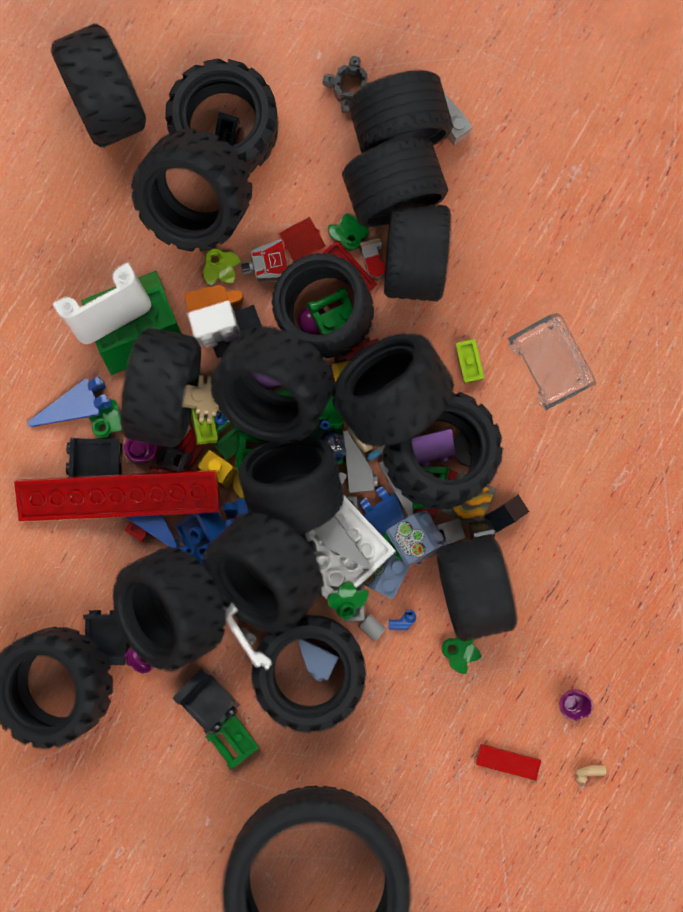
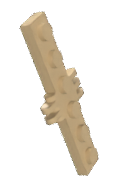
[182,374,220,423]

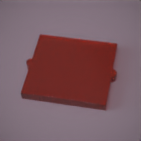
[279,217,326,261]

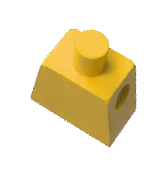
[196,450,238,489]

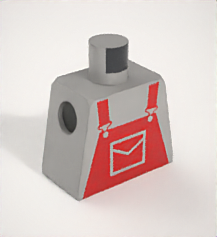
[241,239,287,282]

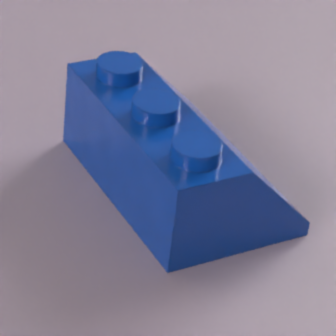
[174,512,226,566]

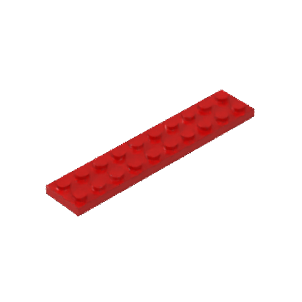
[14,470,221,522]

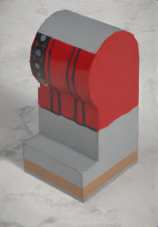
[360,238,386,280]

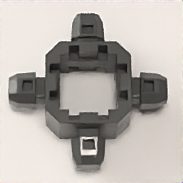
[322,56,371,114]

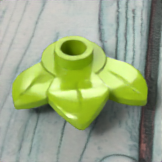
[203,248,241,286]

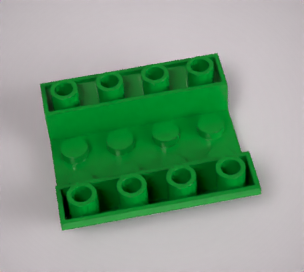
[81,270,182,375]

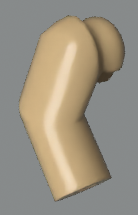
[347,428,373,453]
[575,765,606,783]

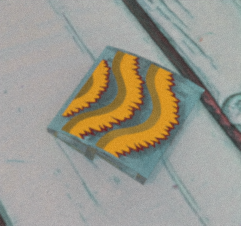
[441,471,497,524]

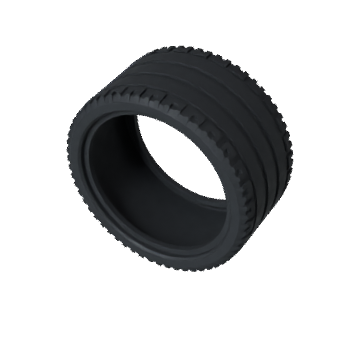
[222,785,411,912]

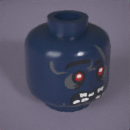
[319,431,346,462]

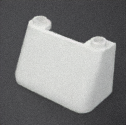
[53,263,151,344]

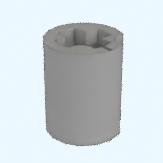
[359,614,386,641]

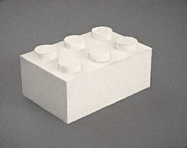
[188,301,240,348]

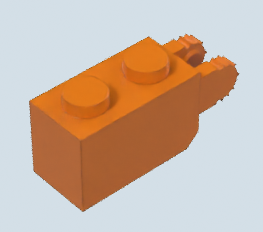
[184,285,244,313]

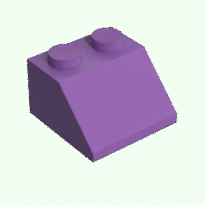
[412,429,455,467]

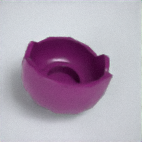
[297,306,326,335]
[124,438,157,463]
[124,647,154,674]
[559,689,593,721]

